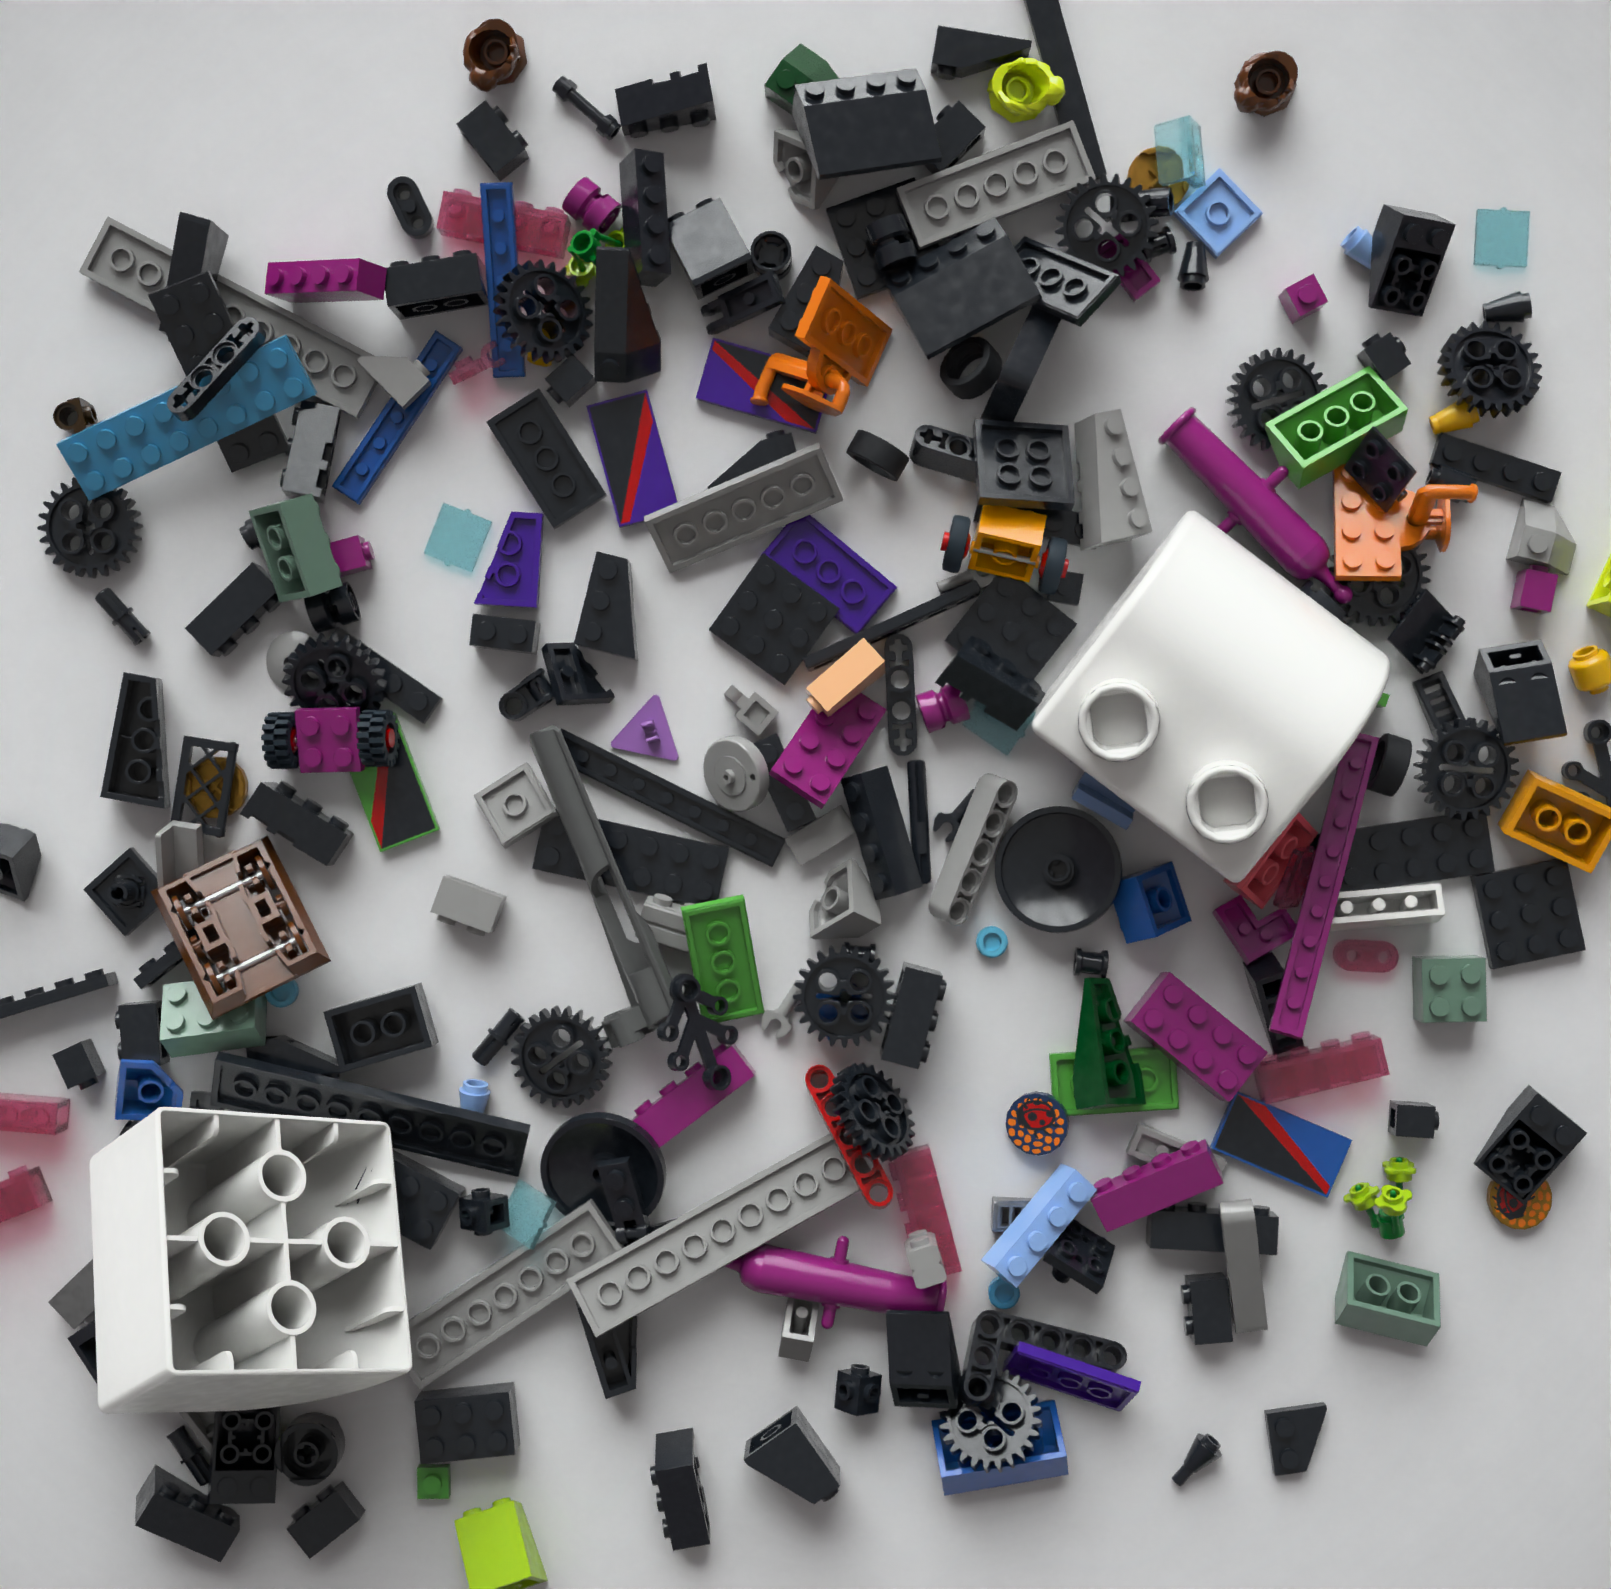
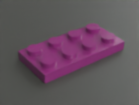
[769,693,887,809]

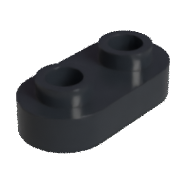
[387,176,434,239]

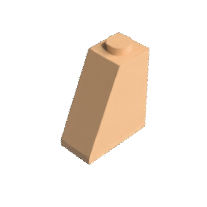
[806,638,885,717]

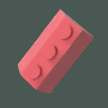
[1223,813,1318,909]

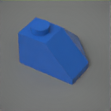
[115,1059,183,1120]

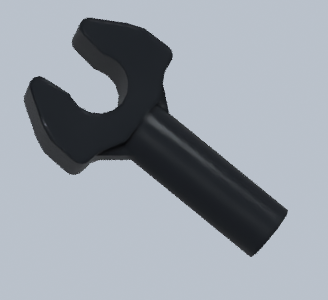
[933,789,974,842]

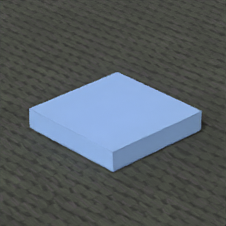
[1173,168,1263,259]

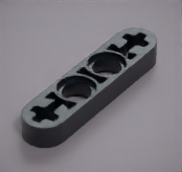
[167,317,266,421]
[884,634,917,756]

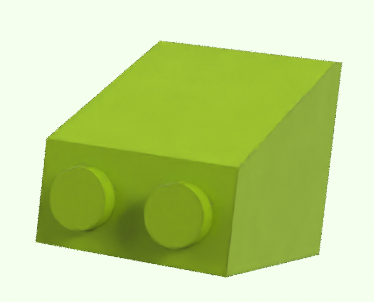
[454,1497,548,1589]

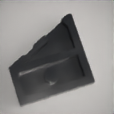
[541,642,615,706]
[1264,1402,1327,1476]

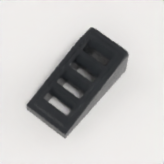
[1412,671,1466,733]

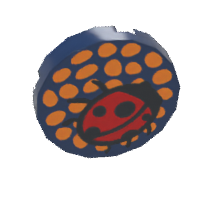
[1005,1091,1069,1156]

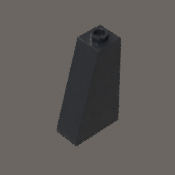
[159,212,229,342]

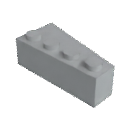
[1074,409,1153,551]

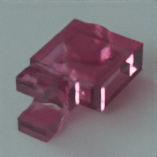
[448,340,506,385]

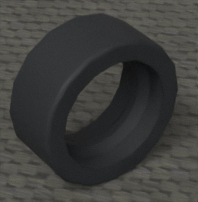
[940,336,1002,400]
[846,430,909,481]
[1366,733,1412,797]

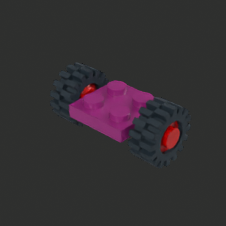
[261,707,400,773]

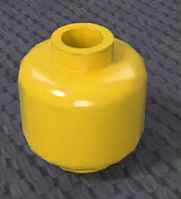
[1568,645,1611,695]

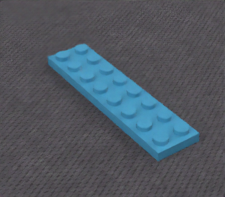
[56,335,317,501]

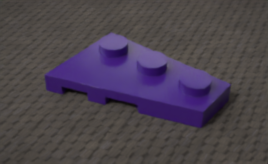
[474,511,544,609]

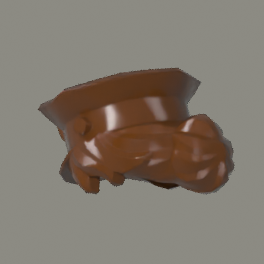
[463,19,527,92]
[1234,51,1298,117]

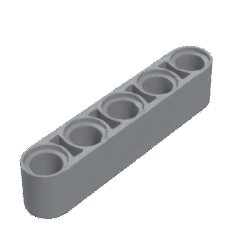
[928,773,1018,925]
[1219,1199,1268,1333]

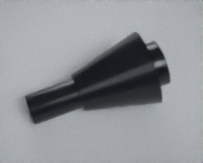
[1172,1433,1222,1486]

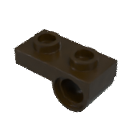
[53,397,98,435]

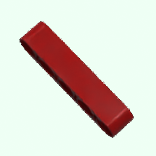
[805,1065,893,1210]

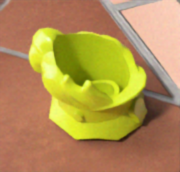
[987,57,1065,123]

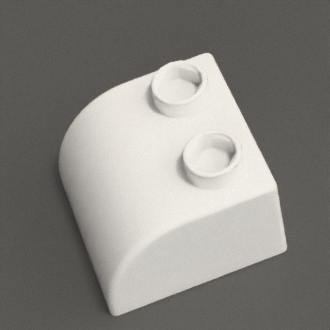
[1032,511,1390,883]
[90,1107,412,1414]

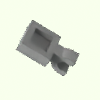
[724,685,779,736]

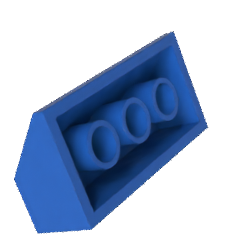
[931,1400,1069,1496]

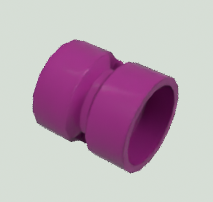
[562,177,622,234]
[916,684,971,733]

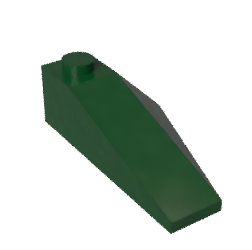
[764,44,840,115]
[1073,977,1146,1110]

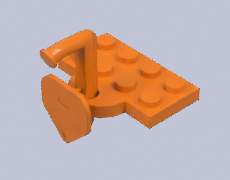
[750,276,893,417]
[1332,463,1478,581]

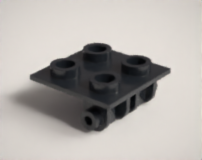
[1344,426,1417,513]
[1387,589,1466,674]

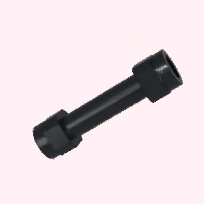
[552,76,621,140]

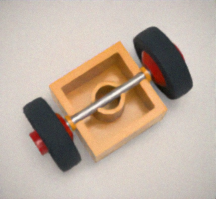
[940,505,1069,595]

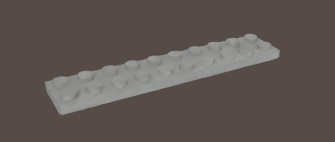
[79,217,378,419]
[567,1130,871,1338]

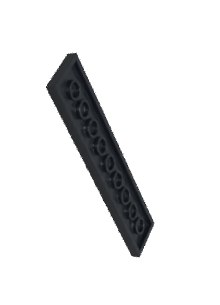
[210,1051,531,1177]

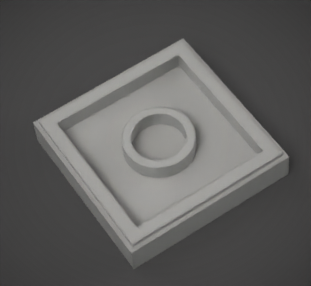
[474,762,559,849]

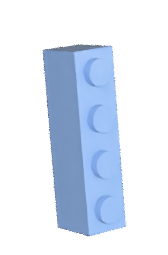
[981,1163,1097,1288]

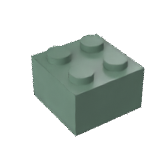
[1412,955,1487,1023]

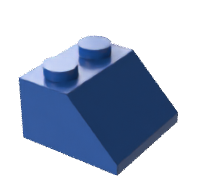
[1113,861,1192,944]

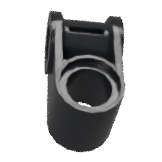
[499,668,555,721]

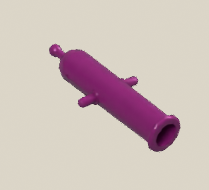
[1158,407,1353,604]
[725,1236,947,1329]

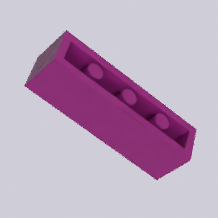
[264,258,387,303]
[632,1044,756,1148]
[1090,1139,1224,1232]

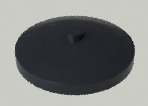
[995,806,1122,933]
[540,1112,667,1231]

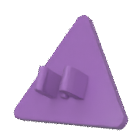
[611,695,679,761]

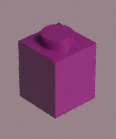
[1278,273,1329,324]
[330,535,375,577]
[1510,565,1558,614]

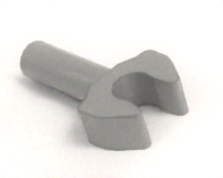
[936,569,996,594]
[761,984,802,1039]

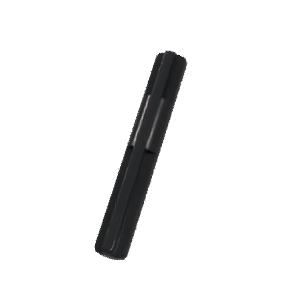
[907,760,931,884]

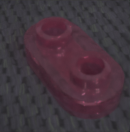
[1333,939,1399,973]

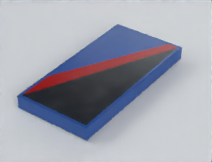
[1210,1091,1352,1198]

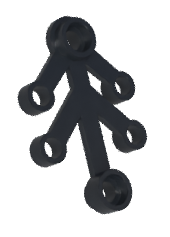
[1561,720,1611,807]
[657,973,738,1091]

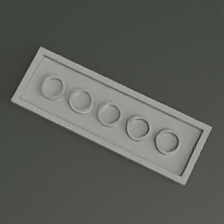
[896,120,1096,250]
[644,442,843,573]

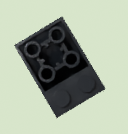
[1368,204,1456,317]
[1473,639,1567,746]
[1473,1085,1587,1205]
[886,1310,961,1409]
[207,1406,281,1504]

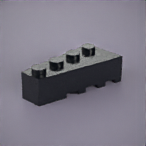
[100,672,170,809]

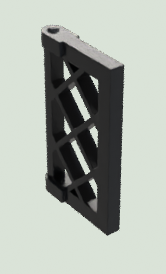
[170,735,239,838]

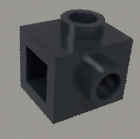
[459,1188,510,1236]
[834,1364,882,1416]

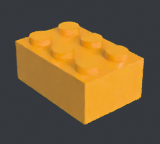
[1498,769,1611,874]

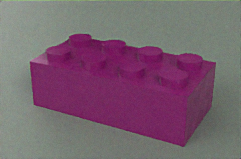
[1123,972,1268,1102]

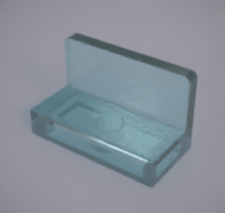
[1154,115,1206,189]

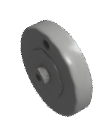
[703,736,769,812]

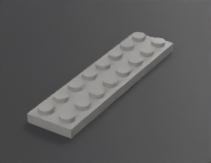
[408,1199,624,1390]

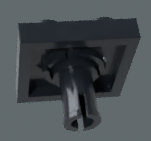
[83,847,159,936]
[1043,1219,1115,1294]

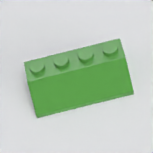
[1264,366,1408,489]

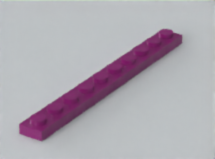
[1268,733,1379,1040]

